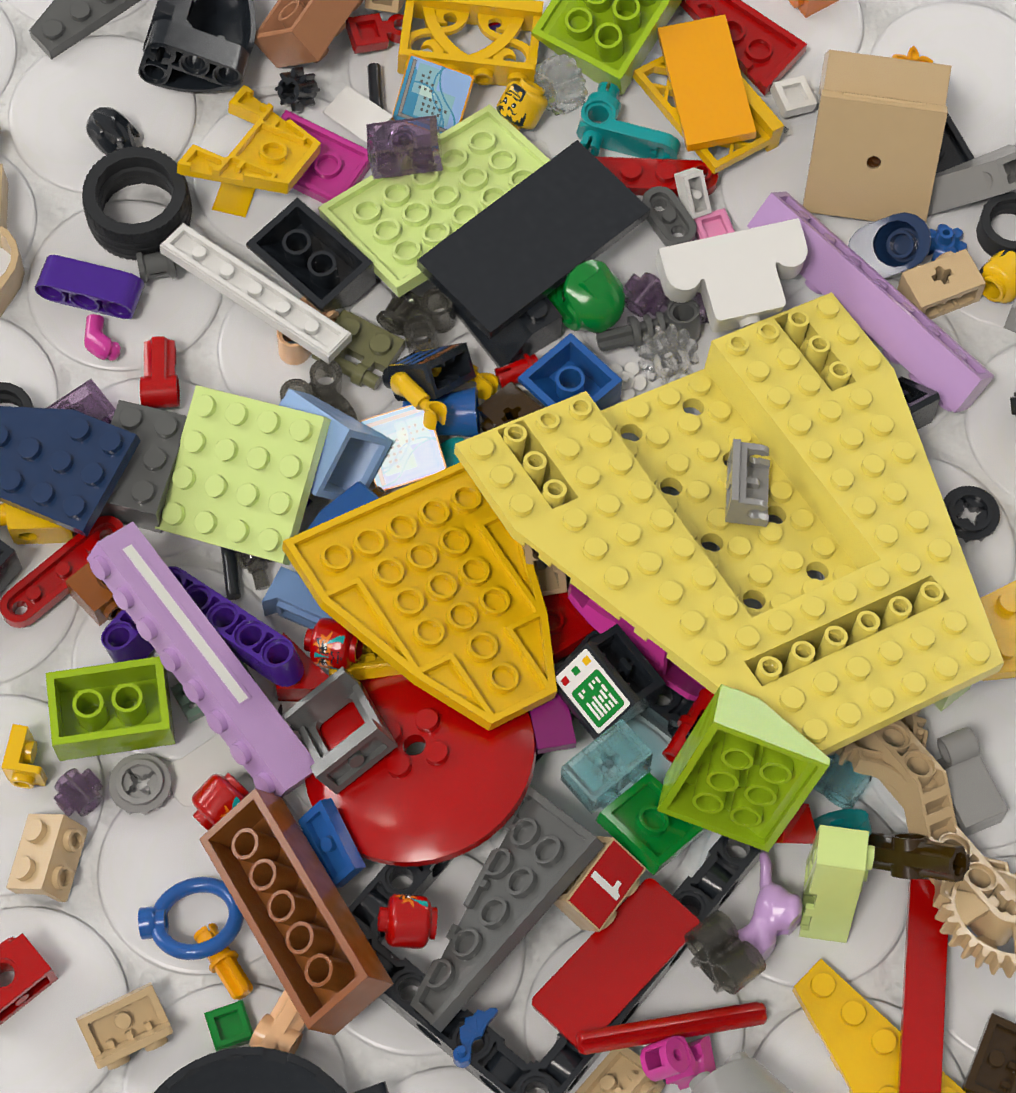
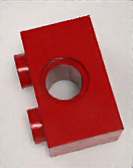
[0,933,58,1025]

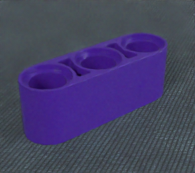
[35,255,145,319]

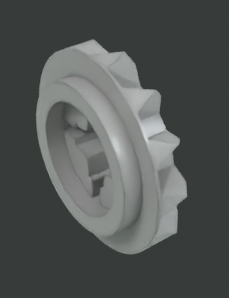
[109,754,172,815]

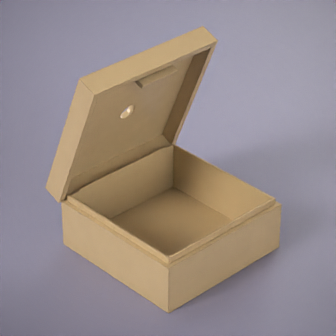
[803,50,952,223]

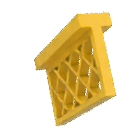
[632,56,784,174]

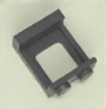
[282,667,398,795]

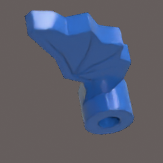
[453,1008,498,1068]

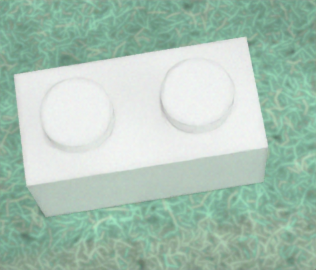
[674,168,712,219]

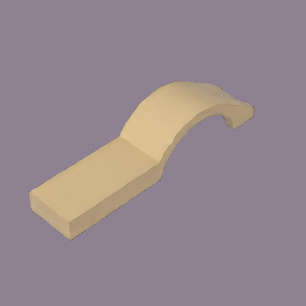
[0,164,25,317]

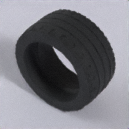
[82,146,192,261]

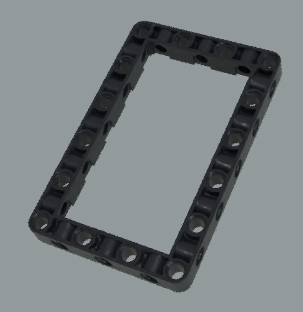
[348,630,766,1093]

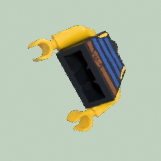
[382,342,498,430]

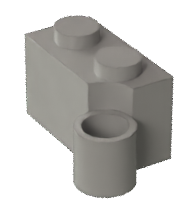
[936,727,1008,836]

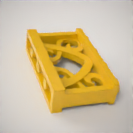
[397,0,544,86]

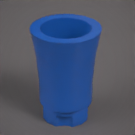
[403,387,480,437]

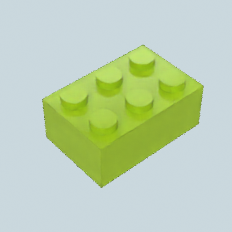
[45,656,176,761]

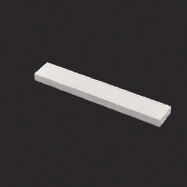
[160,223,352,364]

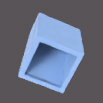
[279,388,393,500]

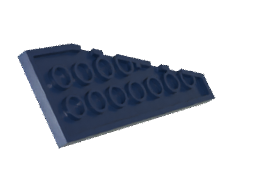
[0,406,141,537]

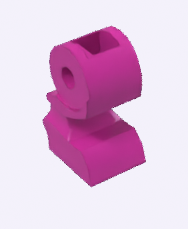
[640,1035,716,1090]

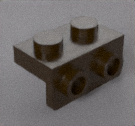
[962,1013,1016,1093]

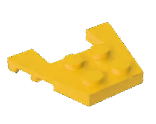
[177,85,321,194]

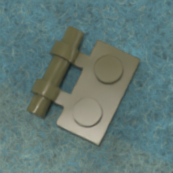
[312,309,406,390]

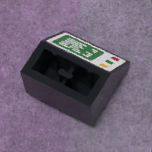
[555,624,666,742]

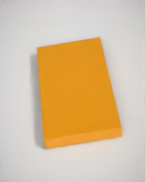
[657,15,756,152]

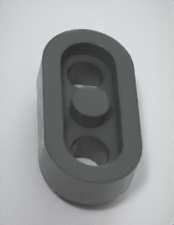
[642,186,696,247]

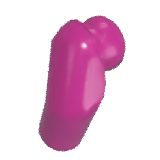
[84,314,121,361]

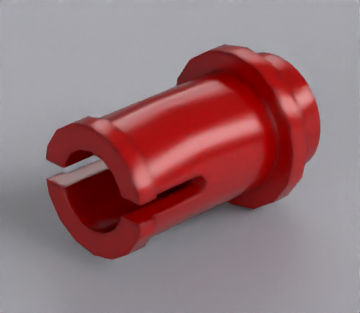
[494,353,538,388]

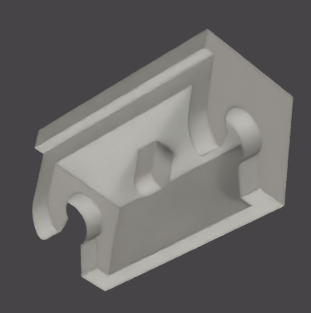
[725,439,770,527]

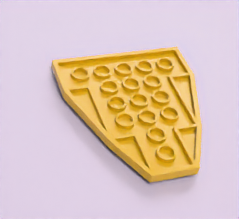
[282,462,557,731]

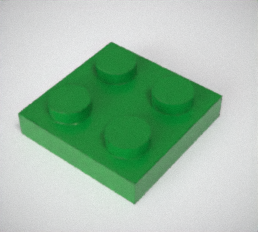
[595,772,705,875]

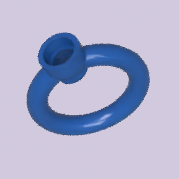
[138,877,244,960]

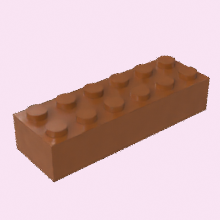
[199,788,394,1035]

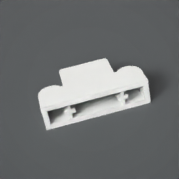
[655,218,808,333]

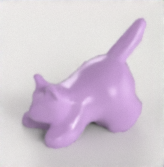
[727,852,803,971]

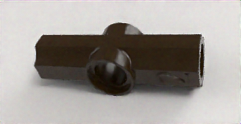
[868,832,970,882]

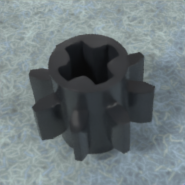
[275,67,320,112]

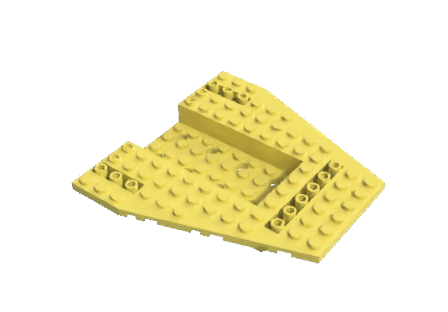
[454,292,1004,755]

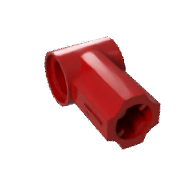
[140,336,180,409]

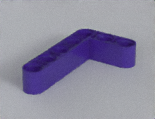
[101,566,304,687]

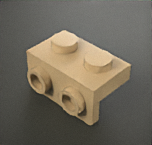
[6,814,88,902]
[76,982,173,1070]

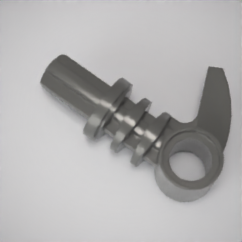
[596,283,701,352]

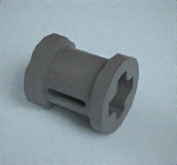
[136,252,177,283]

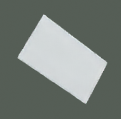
[323,85,393,143]

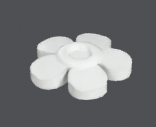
[609,361,646,401]

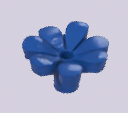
[927,224,967,262]

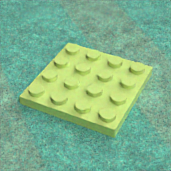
[155,385,331,565]

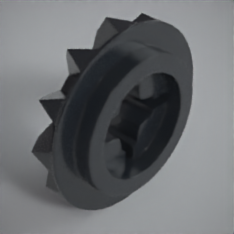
[943,486,1000,543]

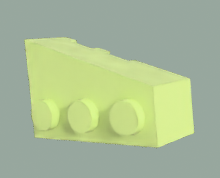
[799,825,875,943]

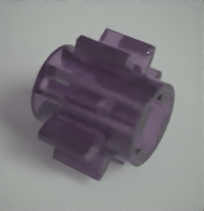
[624,272,668,317]
[53,768,103,817]

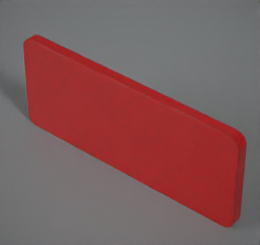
[532,878,700,1049]

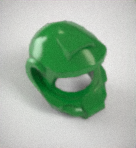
[547,260,626,333]

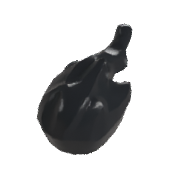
[85,107,140,155]

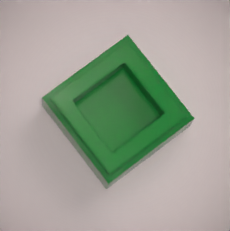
[204,1000,253,1052]

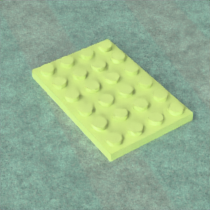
[318,104,550,297]

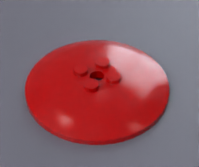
[305,674,536,866]

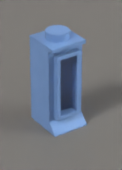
[262,566,333,629]

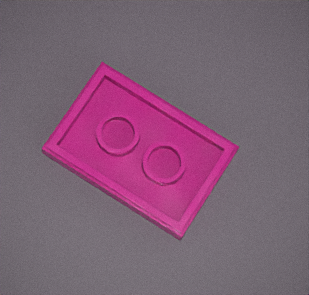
[281,110,376,204]

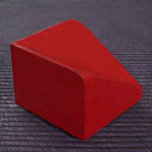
[775,803,817,844]

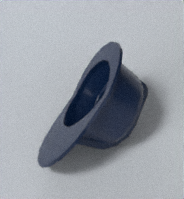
[848,212,932,278]

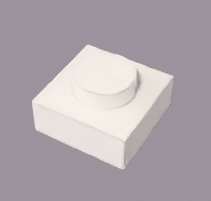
[770,75,817,118]

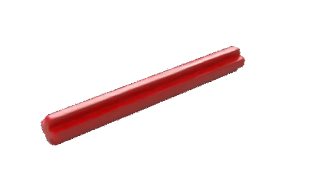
[576,1002,767,1055]

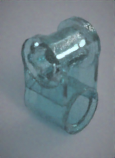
[813,753,872,809]

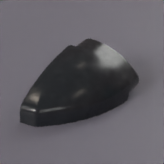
[138,0,256,92]

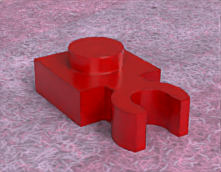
[346,13,404,54]

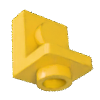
[1,724,47,789]

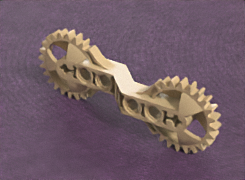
[826,709,1016,978]

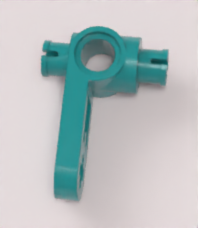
[576,82,681,160]

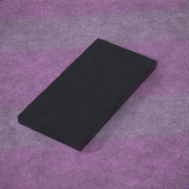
[417,140,651,339]

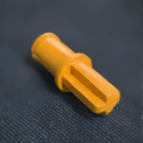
[194,923,253,1000]

